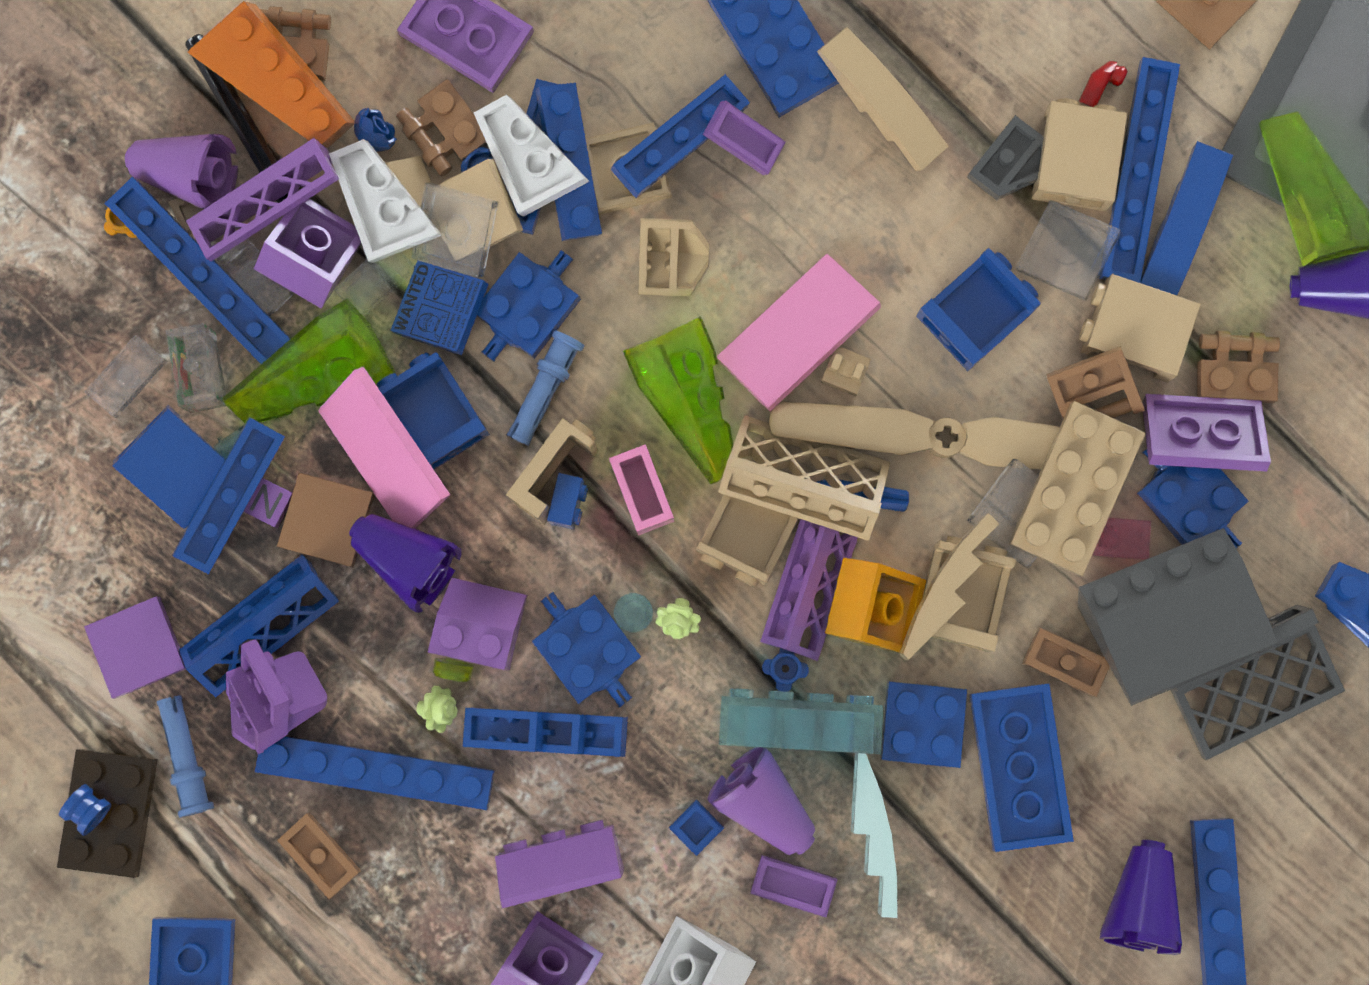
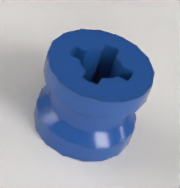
[59,784,111,836]

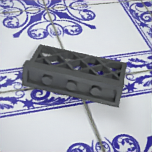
[1171,605,1345,760]

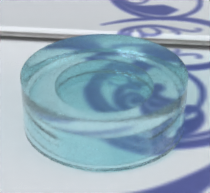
[614,593,653,632]

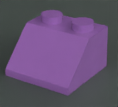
[254,199,362,309]
[428,578,527,671]
[491,911,604,985]

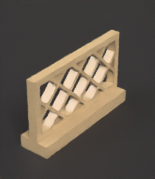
[718,415,891,541]

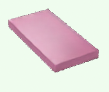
[716,254,881,411]
[318,367,450,529]

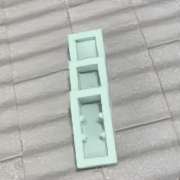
[851,752,897,918]

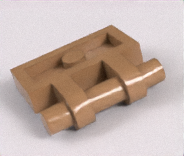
[260,6,331,81]
[396,79,488,177]
[1197,331,1280,403]

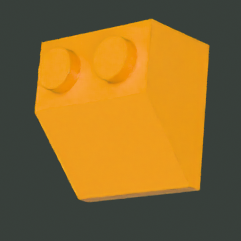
[825,558,927,653]

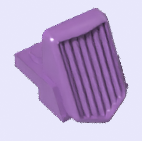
[226,639,327,754]

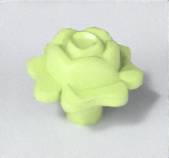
[655,598,701,639]
[416,686,458,733]

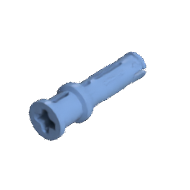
[506,330,585,446]
[156,695,214,818]

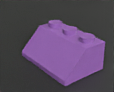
[495,820,624,908]

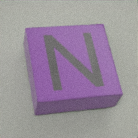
[243,478,292,529]

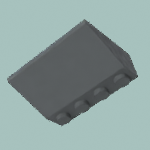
[1078,528,1278,706]

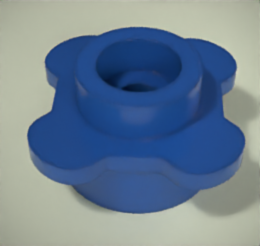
[762,649,809,692]

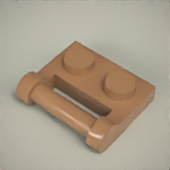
[1046,346,1145,419]

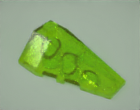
[1259,111,1369,266]
[223,298,395,423]
[623,316,733,484]

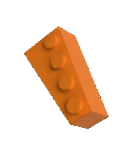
[187,1,354,148]

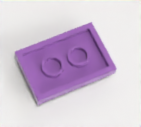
[397,0,534,93]
[1142,394,1271,472]

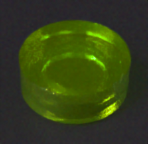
[432,658,473,682]

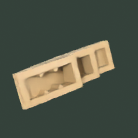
[817,27,949,171]
[899,513,999,660]

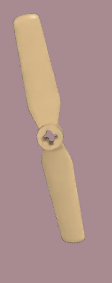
[769,401,1060,469]

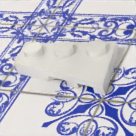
[474,95,590,217]
[329,139,442,263]

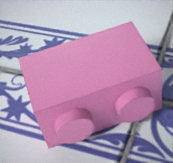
[609,444,674,536]

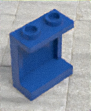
[916,248,1041,371]
[376,352,490,470]
[112,405,225,529]

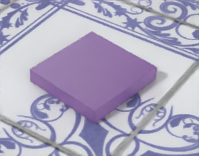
[84,596,186,699]

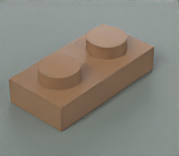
[1022,628,1110,697]
[277,812,361,900]

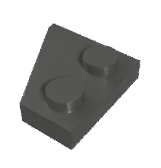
[967,115,1044,200]

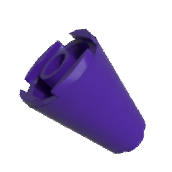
[1290,250,1369,319]
[349,514,461,613]
[1099,840,1182,955]

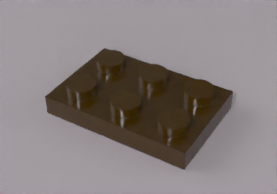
[57,749,158,878]

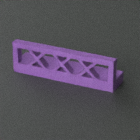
[186,138,339,262]
[760,519,858,661]

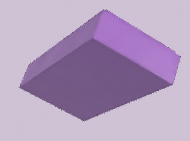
[703,101,786,175]
[750,854,838,917]

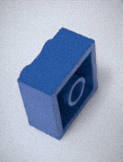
[547,473,588,530]

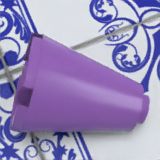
[125,134,238,209]
[707,746,815,855]

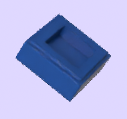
[669,799,724,856]

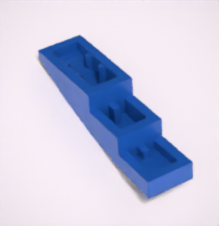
[1140,141,1233,296]
[463,707,628,757]

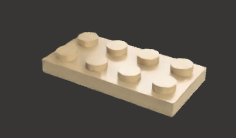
[1008,401,1146,576]

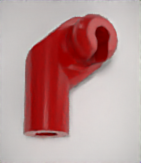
[1079,61,1128,107]

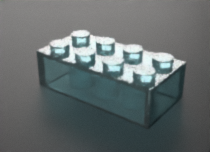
[718,688,883,754]

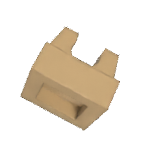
[821,347,871,396]

